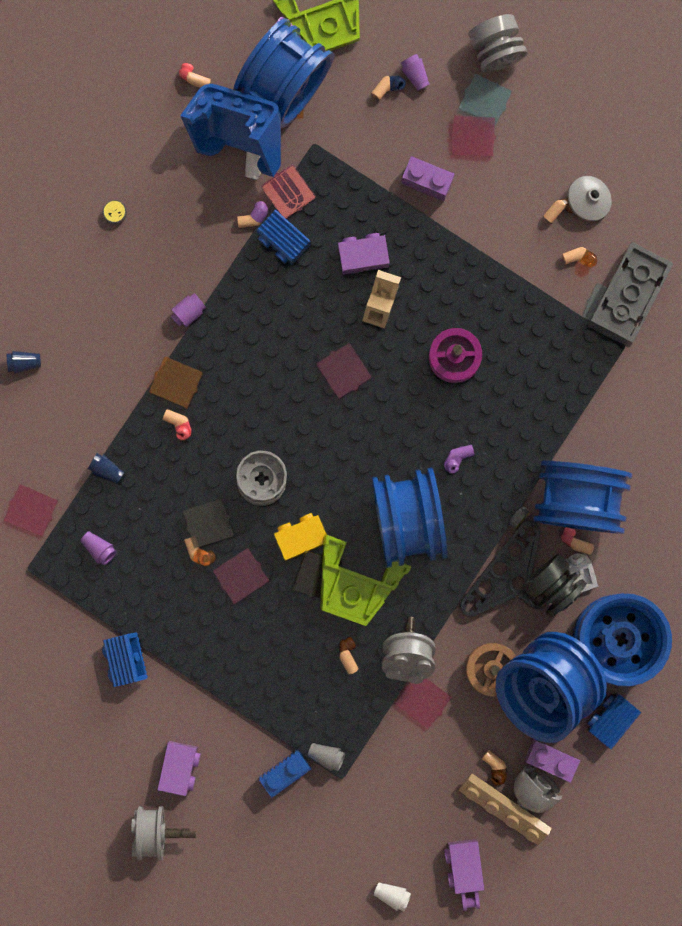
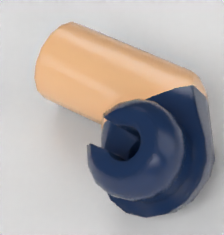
[371,76,406,100]

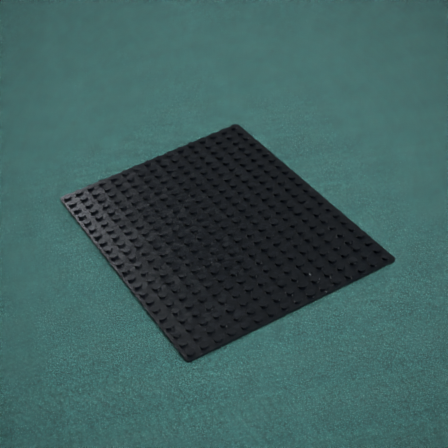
[28,144,625,779]

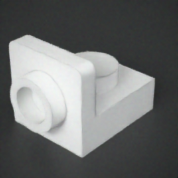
[565,553,598,592]

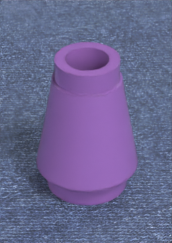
[401,54,430,91]
[80,531,116,565]

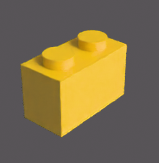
[274,513,326,561]

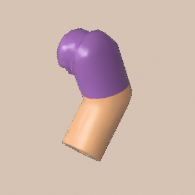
[237,201,268,228]

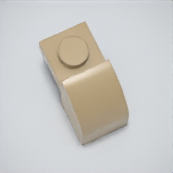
[362,270,401,328]

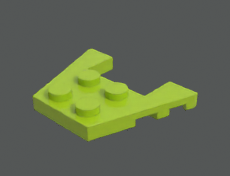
[272,0,360,52]
[320,534,412,626]

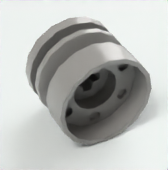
[468,14,528,73]
[236,450,287,506]

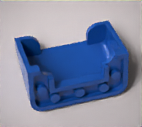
[180,84,281,177]

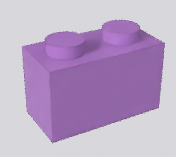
[401,156,455,201]
[338,233,390,275]
[524,739,580,783]
[158,741,201,796]

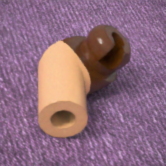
[543,197,573,223]
[339,637,359,674]
[482,750,507,786]

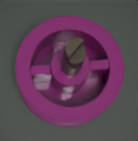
[429,328,482,383]

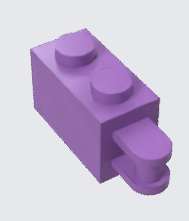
[444,839,484,911]

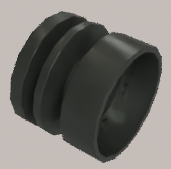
[522,553,587,617]

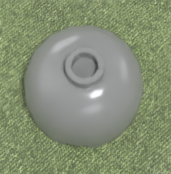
[514,765,562,813]

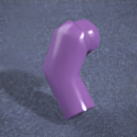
[444,445,474,474]

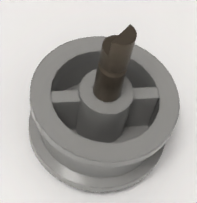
[382,617,436,684]
[131,806,196,860]

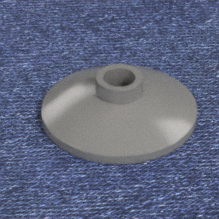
[568,176,612,221]

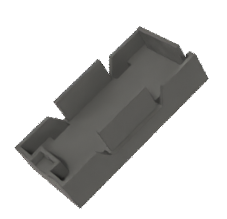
[587,242,674,348]

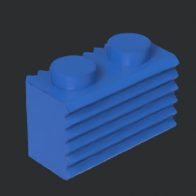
[256,210,311,265]
[102,632,148,687]
[587,693,642,749]
[259,750,311,798]

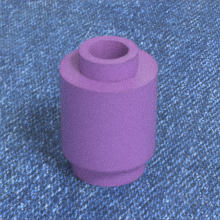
[171,293,206,327]

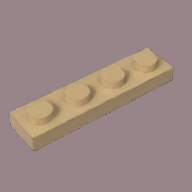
[459,773,552,845]

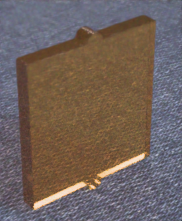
[149,357,203,408]

